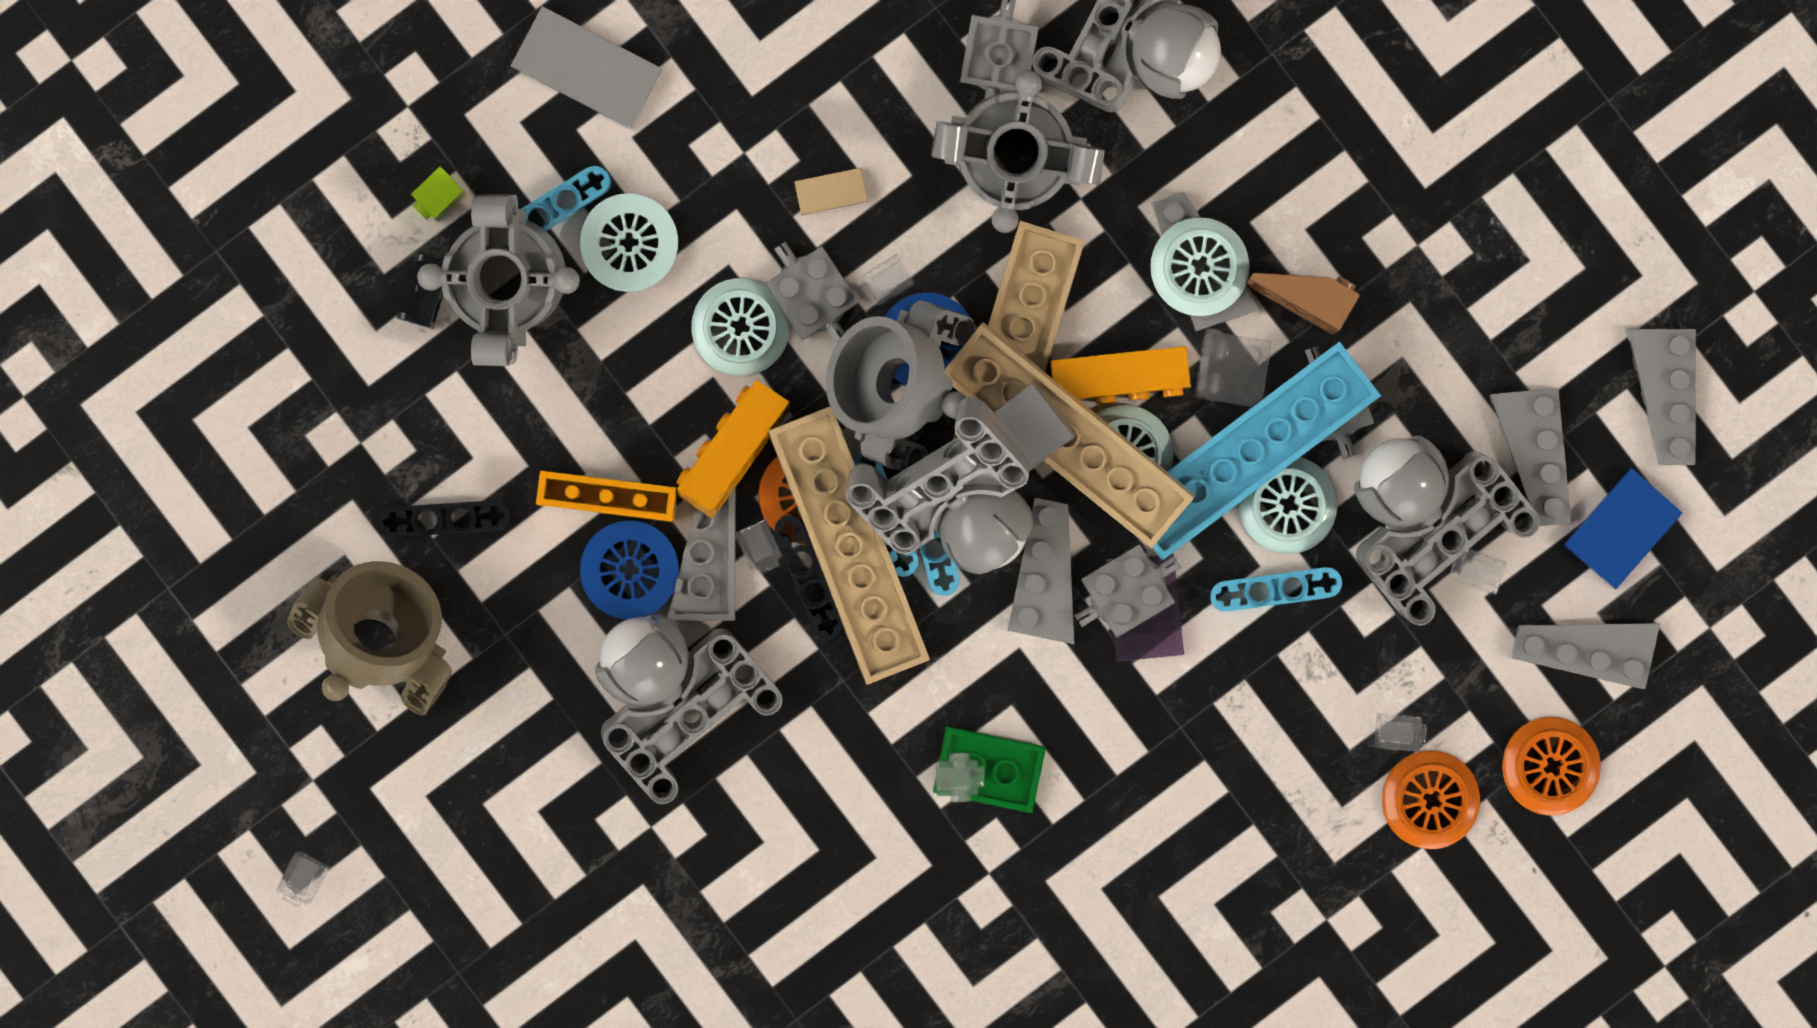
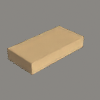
[794,168,868,216]

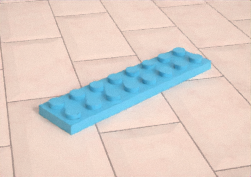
[1153,341,1381,561]

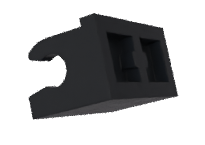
[397,253,444,329]

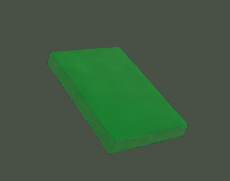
[933,726,1046,813]

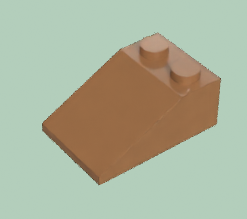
[1246,273,1360,335]

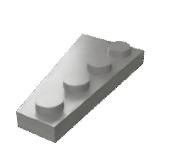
[1152,192,1260,332]
[1626,329,1696,465]
[1489,388,1571,526]
[667,487,736,621]
[1007,498,1074,644]
[1511,623,1660,689]

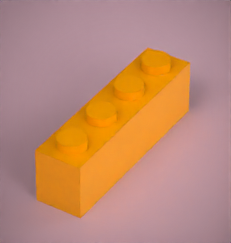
[1050,346,1191,405]
[676,380,790,519]
[536,471,678,522]

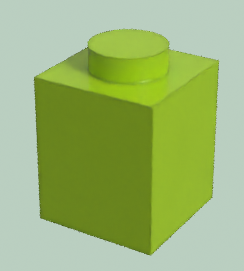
[411,166,467,222]

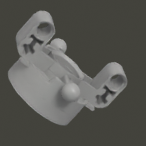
[931,70,1105,233]
[417,194,580,366]
[826,301,975,471]

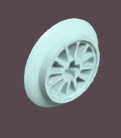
[580,193,678,292]
[1151,218,1249,316]
[692,278,790,376]
[1097,405,1173,472]
[1239,457,1337,554]

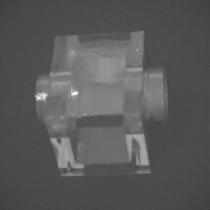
[935,753,984,802]

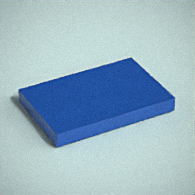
[1563,468,1683,589]

